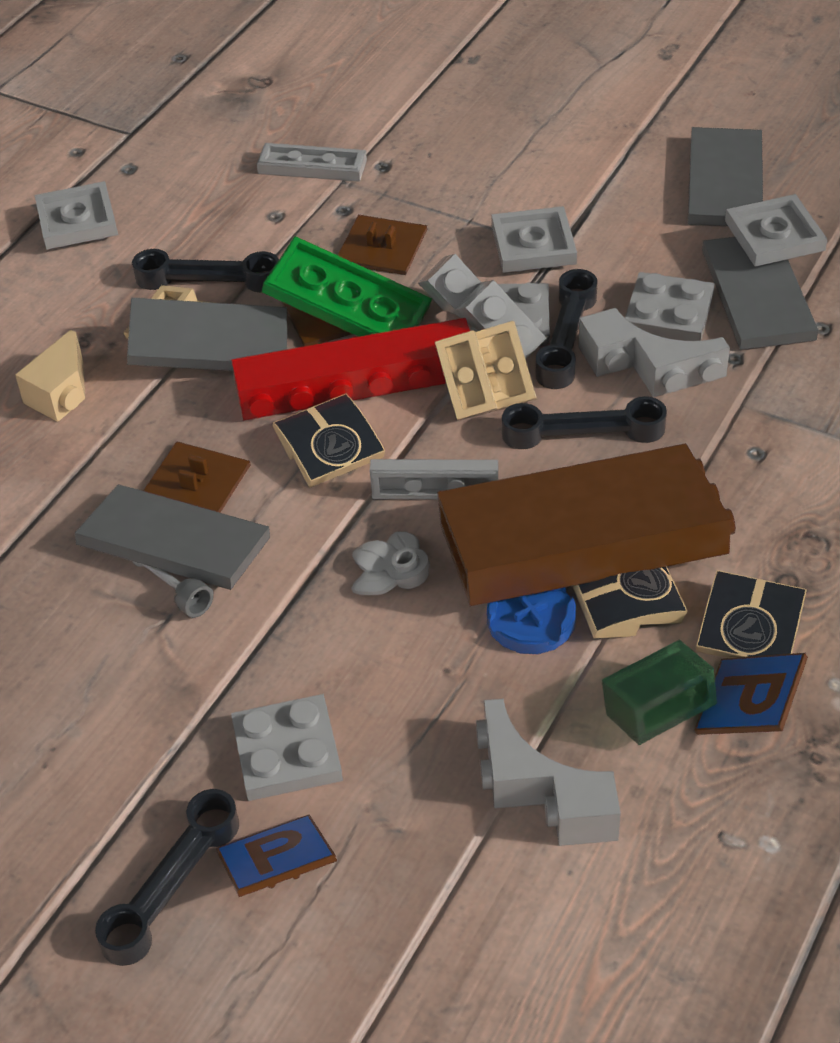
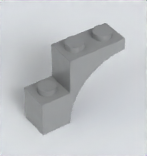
[418,254,546,359]
[578,308,730,397]
[476,699,621,846]

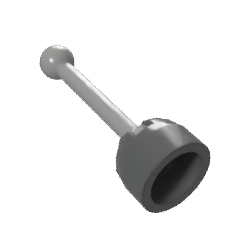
[132,561,214,618]

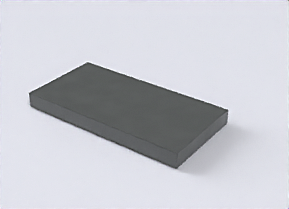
[688,127,763,226]
[702,237,818,350]
[127,298,287,371]
[75,484,270,590]

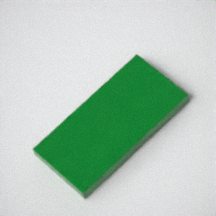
[262,236,433,337]

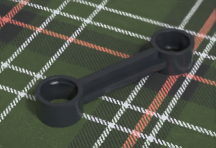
[132,249,279,293]
[535,269,598,389]
[502,396,667,449]
[95,789,239,966]

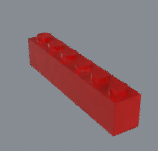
[231,318,470,421]

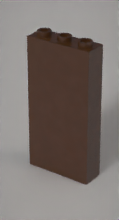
[437,443,736,606]

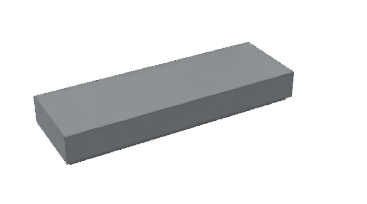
[257,143,367,182]
[370,459,499,500]

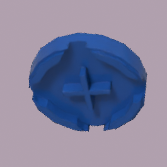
[486,587,576,654]

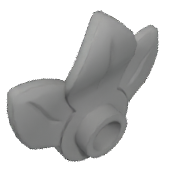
[351,532,430,595]

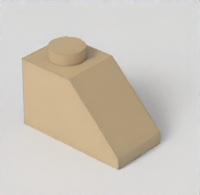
[15,330,85,422]

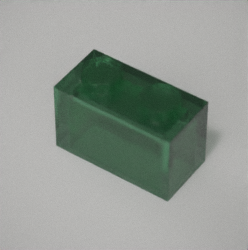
[602,639,717,745]

